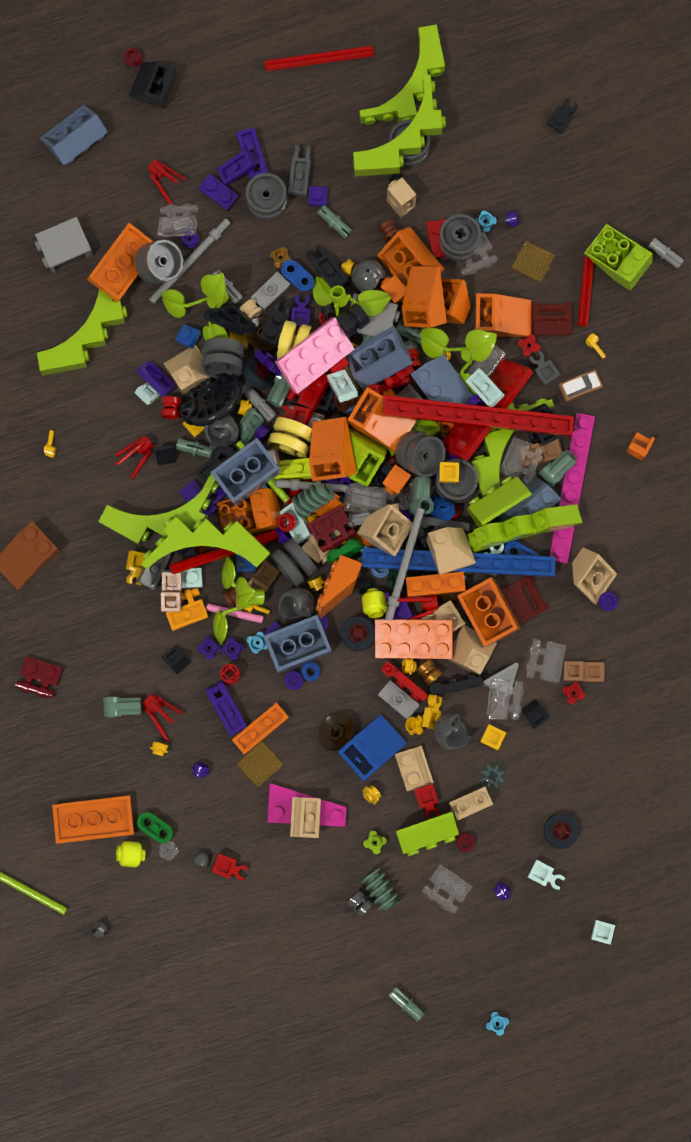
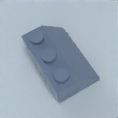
[40,105,108,165]
[346,326,413,391]
[411,355,473,404]
[210,438,281,506]
[495,475,561,540]
[263,615,332,674]

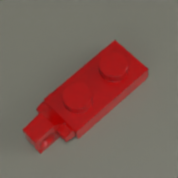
[381,661,428,702]

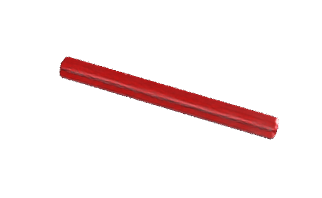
[264,45,374,71]
[169,530,279,574]

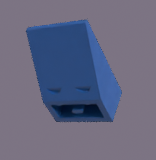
[338,715,407,782]

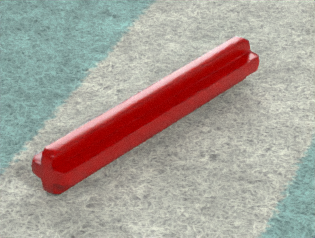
[577,255,594,327]

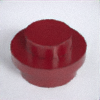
[124,48,142,67]
[456,833,475,852]

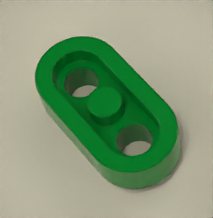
[326,538,363,566]
[137,812,173,843]

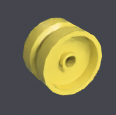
[277,320,312,360]
[267,417,312,458]

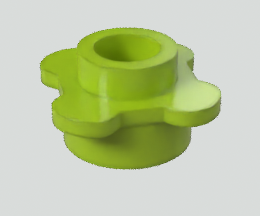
[363,831,387,854]

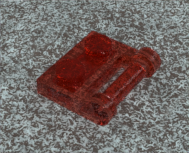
[532,302,572,336]
[501,576,549,625]

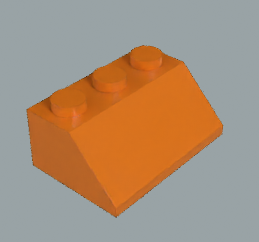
[377,227,445,287]
[457,577,521,647]

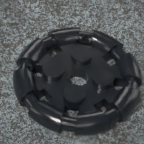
[179,374,242,427]

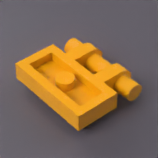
[166,587,209,631]

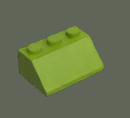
[466,476,532,528]
[395,812,459,857]

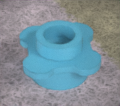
[475,210,497,232]
[247,632,268,654]
[486,1012,509,1036]

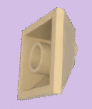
[163,344,209,395]
[358,504,413,557]
[426,527,476,575]
[572,548,617,605]
[447,625,497,676]

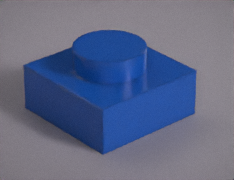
[175,324,201,349]
[236,554,256,573]

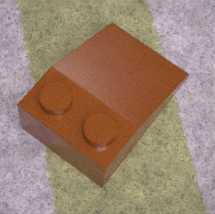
[0,521,61,591]

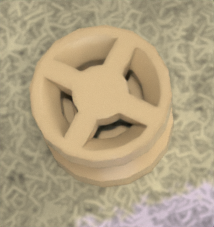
[240,299,263,320]

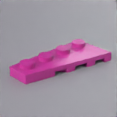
[267,783,346,827]

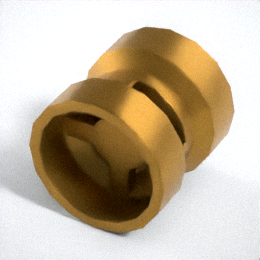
[416,659,443,685]

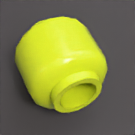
[362,588,388,618]
[116,841,146,868]

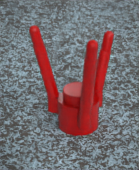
[148,160,186,207]
[115,436,154,479]
[398,594,438,619]
[142,694,183,742]

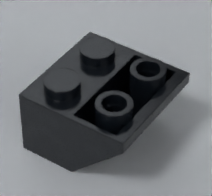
[129,61,177,109]

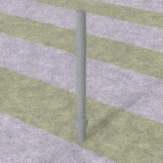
[149,219,230,304]
[275,479,389,495]
[385,507,425,621]

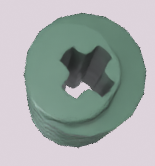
[292,481,335,519]
[361,868,401,911]

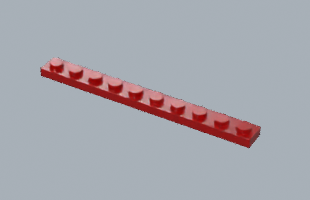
[382,395,574,437]

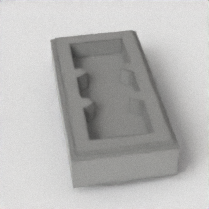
[251,271,291,311]
[378,680,420,720]

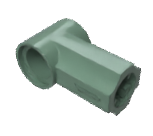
[267,373,290,408]
[539,450,578,487]
[409,477,434,516]
[103,697,142,718]

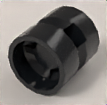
[336,303,370,339]
[210,445,234,469]

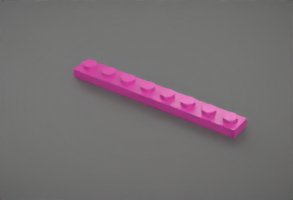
[549,413,595,564]

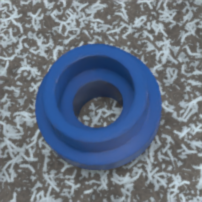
[301,662,320,681]

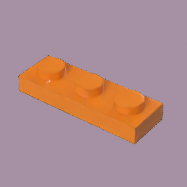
[406,572,466,598]
[232,702,289,755]

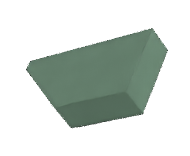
[239,407,265,446]

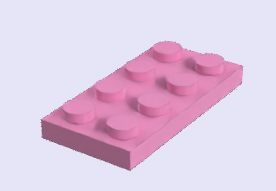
[275,317,354,393]

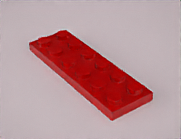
[442,359,533,461]

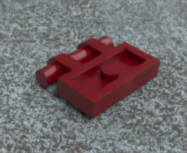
[307,505,357,553]
[15,656,63,699]

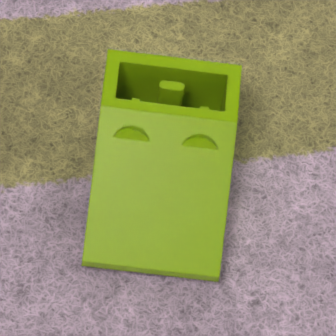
[584,224,653,291]
[348,427,387,487]

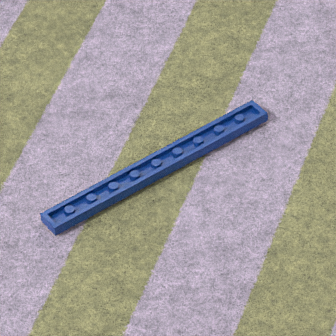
[362,548,555,577]

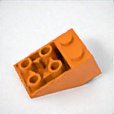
[402,266,447,328]
[475,293,531,337]
[347,387,417,453]
[309,417,357,481]
[217,488,281,534]
[316,555,362,619]

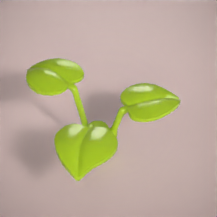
[161,273,229,341]
[313,276,391,317]
[420,327,497,395]
[213,556,265,645]

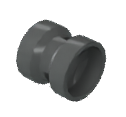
[346,890,374,917]

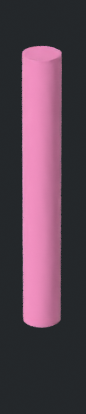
[206,603,264,623]

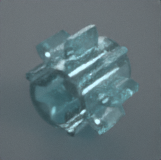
[481,765,504,788]

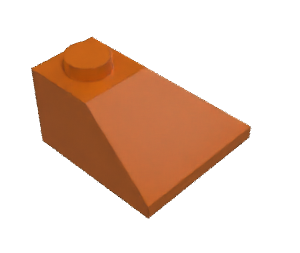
[441,278,471,324]

